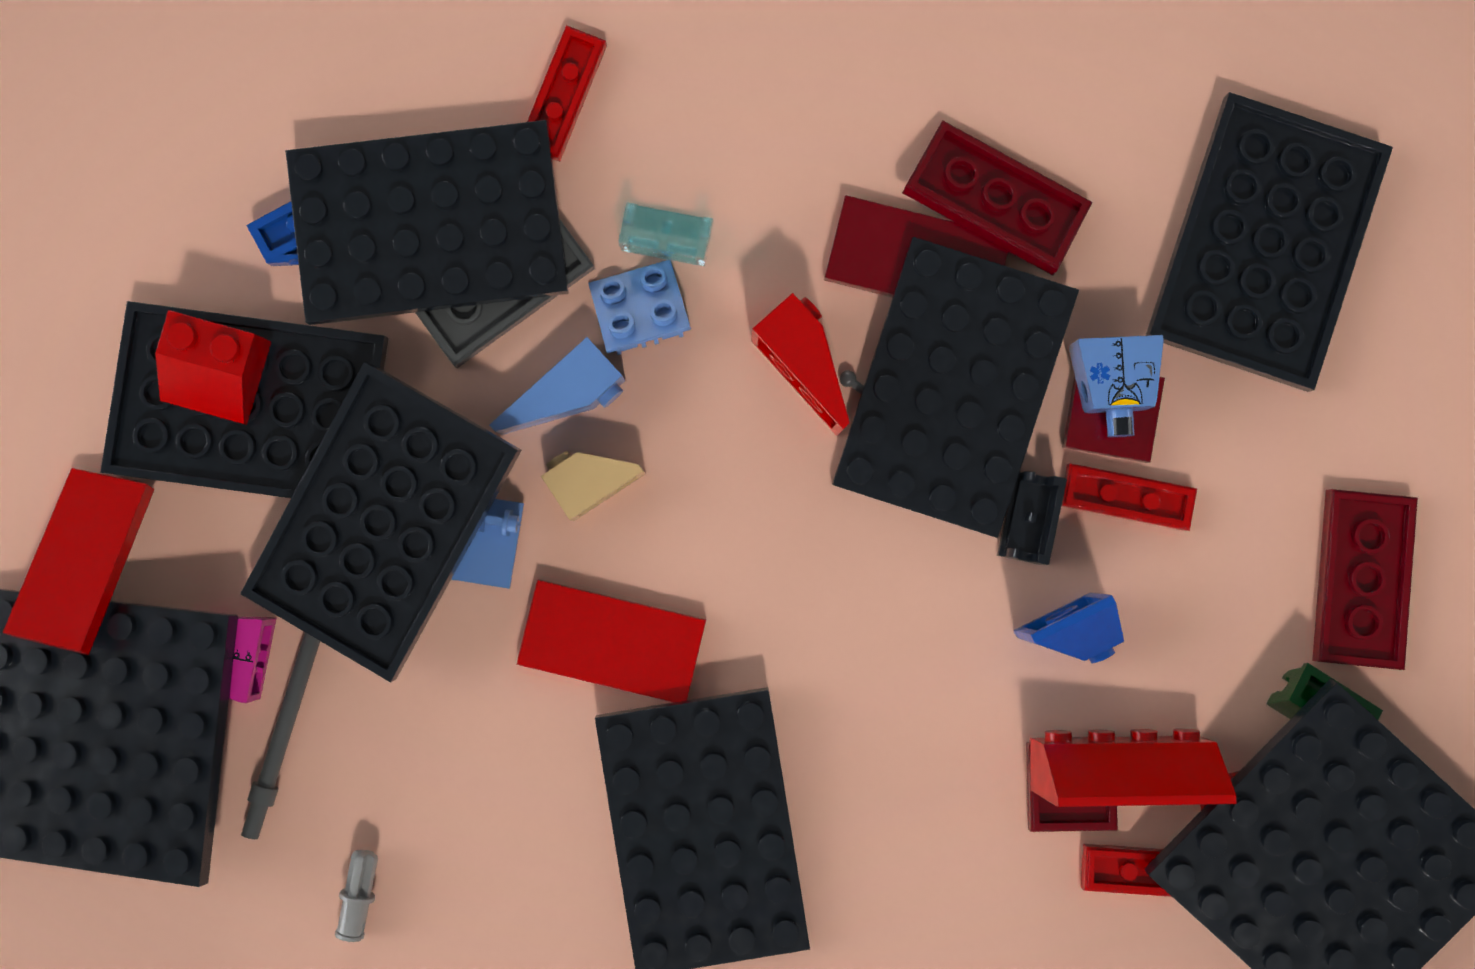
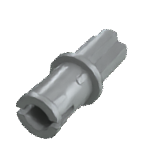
[335,850,378,942]

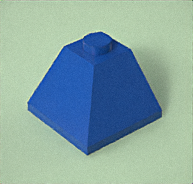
[1013,593,1124,664]

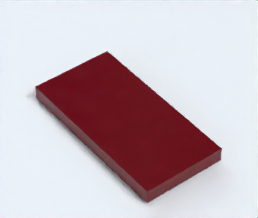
[902,120,1093,276]
[824,195,1008,297]
[1312,489,1418,670]

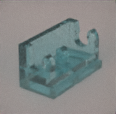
[618,202,714,266]

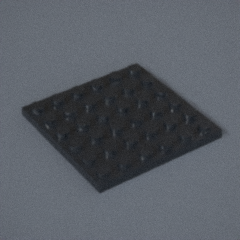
[0,589,238,887]
[1144,679,1475,969]

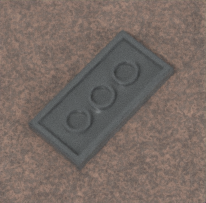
[415,220,595,368]

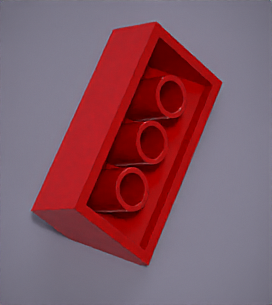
[1030,728,1236,807]

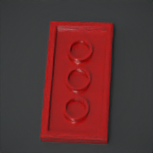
[3,468,155,655]
[516,580,706,703]

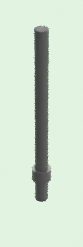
[241,632,320,839]

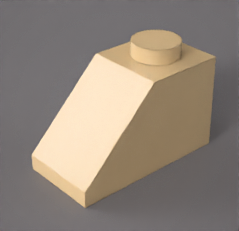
[541,451,646,521]

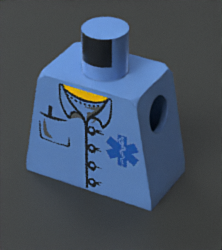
[1069,335,1163,437]

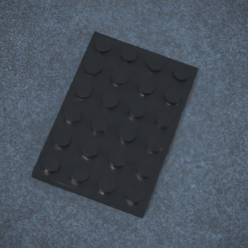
[1146,92,1393,392]
[285,120,569,325]
[832,237,1079,538]
[100,301,389,498]
[240,362,522,683]
[595,687,810,969]

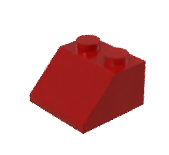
[155,310,271,425]

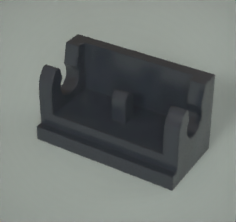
[997,471,1067,565]

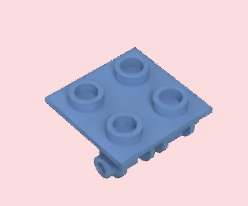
[588,259,691,355]
[451,499,524,589]

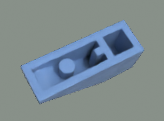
[489,337,625,435]

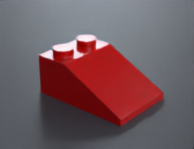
[751,293,850,436]

